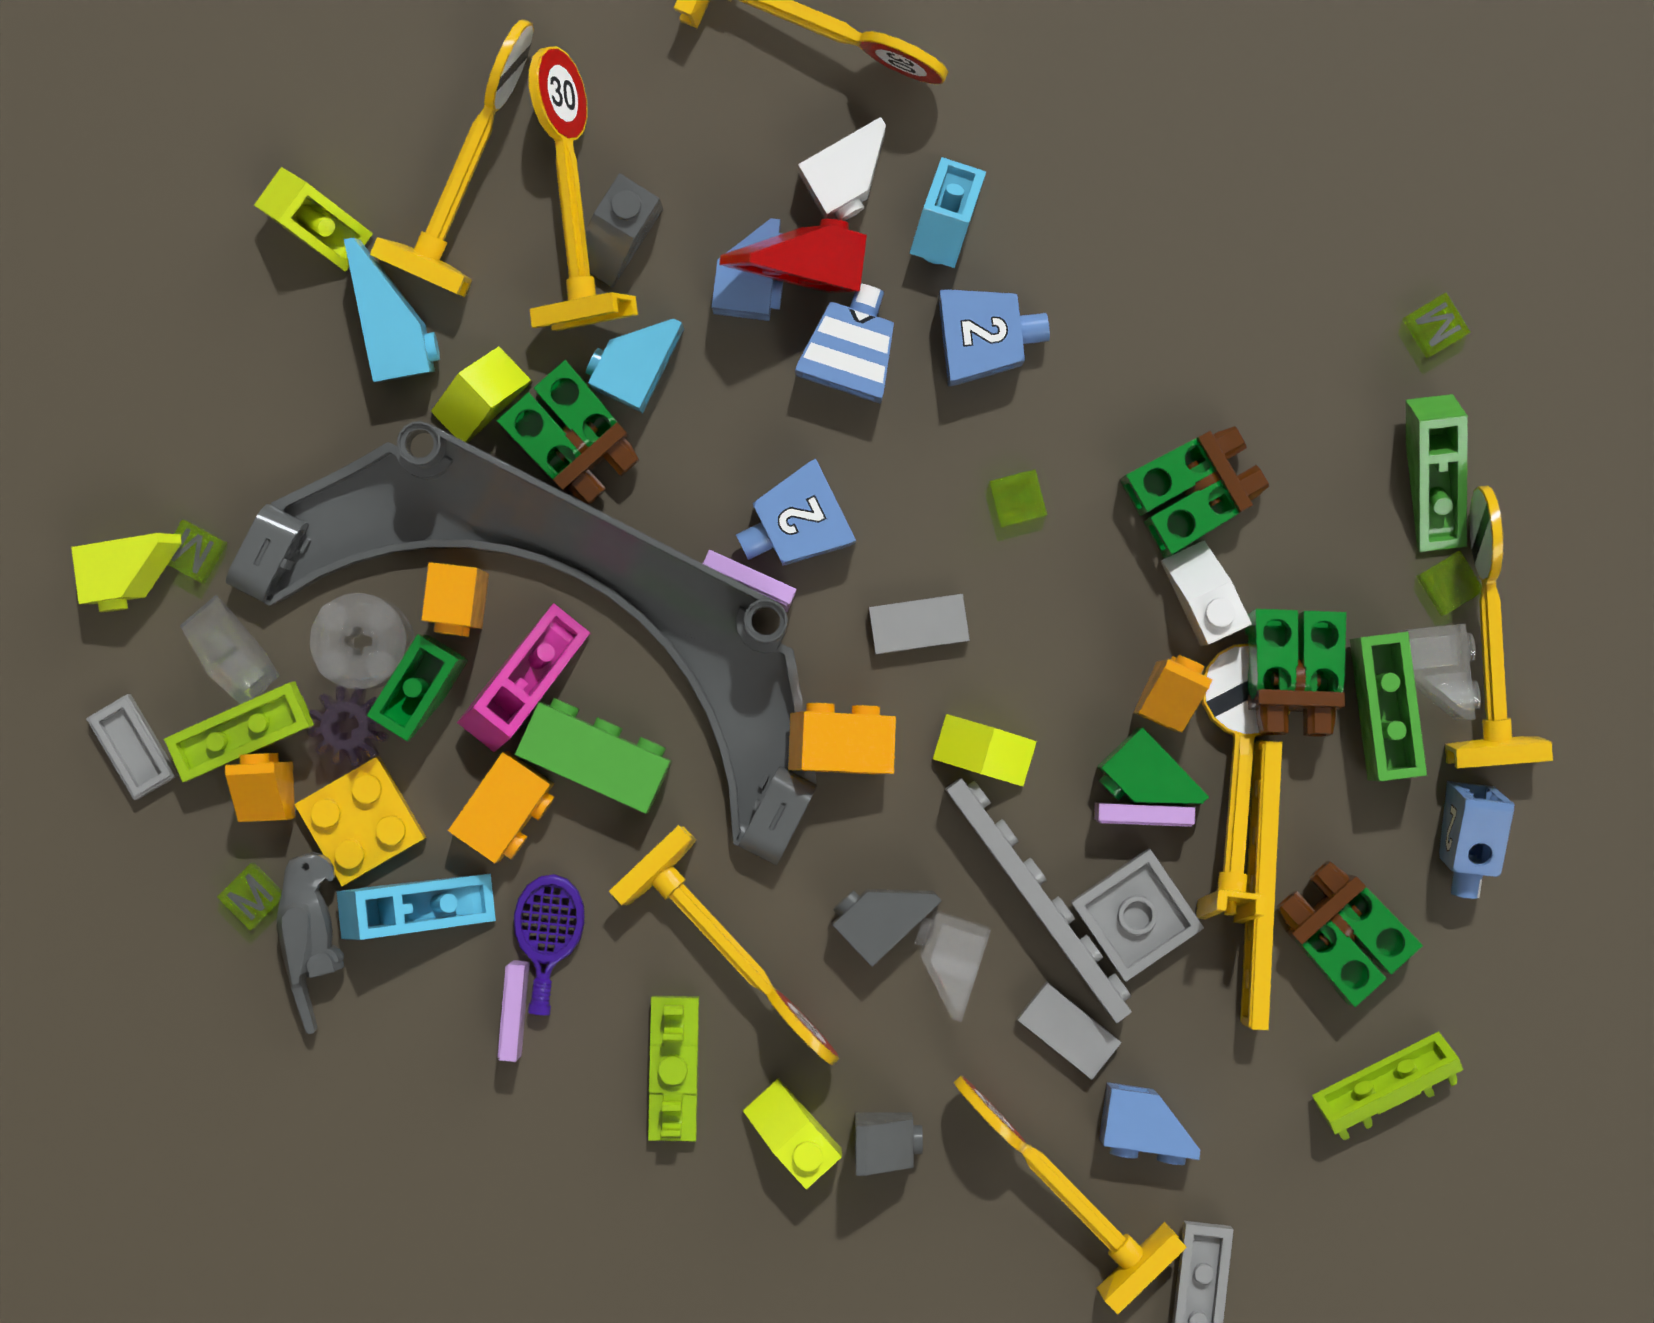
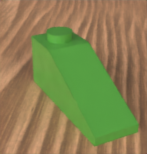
[1406,394,1468,552]

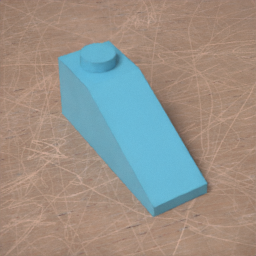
[344,238,440,382]
[336,874,496,940]

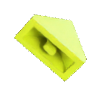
[431,346,532,443]
[932,714,1037,787]

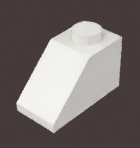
[798,117,886,221]
[1161,541,1252,646]

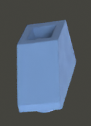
[712,218,783,321]
[1099,1082,1200,1165]

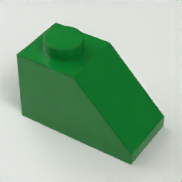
[367,634,469,741]
[1097,727,1209,804]

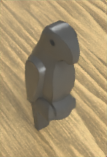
[276,852,344,1034]

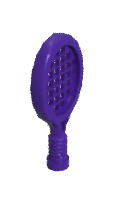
[514,874,585,1015]

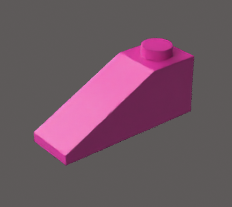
[457,603,590,752]

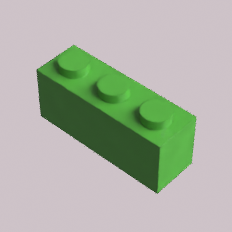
[1350,632,1427,781]
[515,697,672,814]

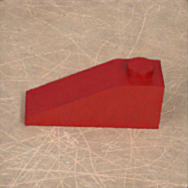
[719,219,867,293]

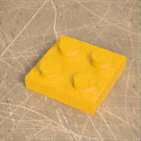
[294,756,427,886]

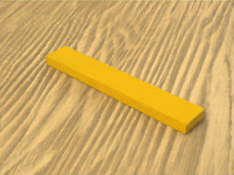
[1240,740,1282,1030]

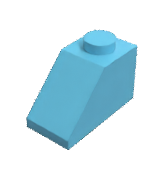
[909,157,986,268]
[586,318,684,413]

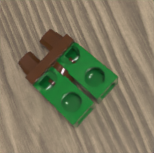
[496,360,639,505]
[1120,426,1269,558]
[1245,609,1347,737]
[1276,861,1423,1007]

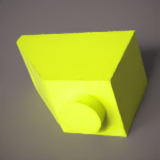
[254,167,373,272]
[71,533,182,612]
[743,1078,842,1190]

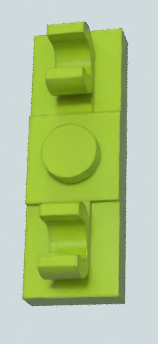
[164,681,314,782]
[648,996,699,1141]
[1312,1031,1463,1140]

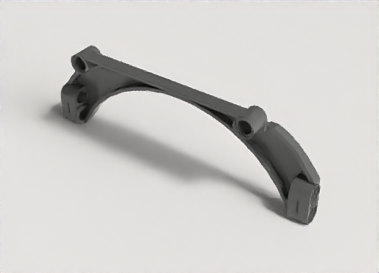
[226,421,818,866]

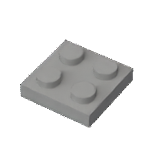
[1070,848,1204,982]

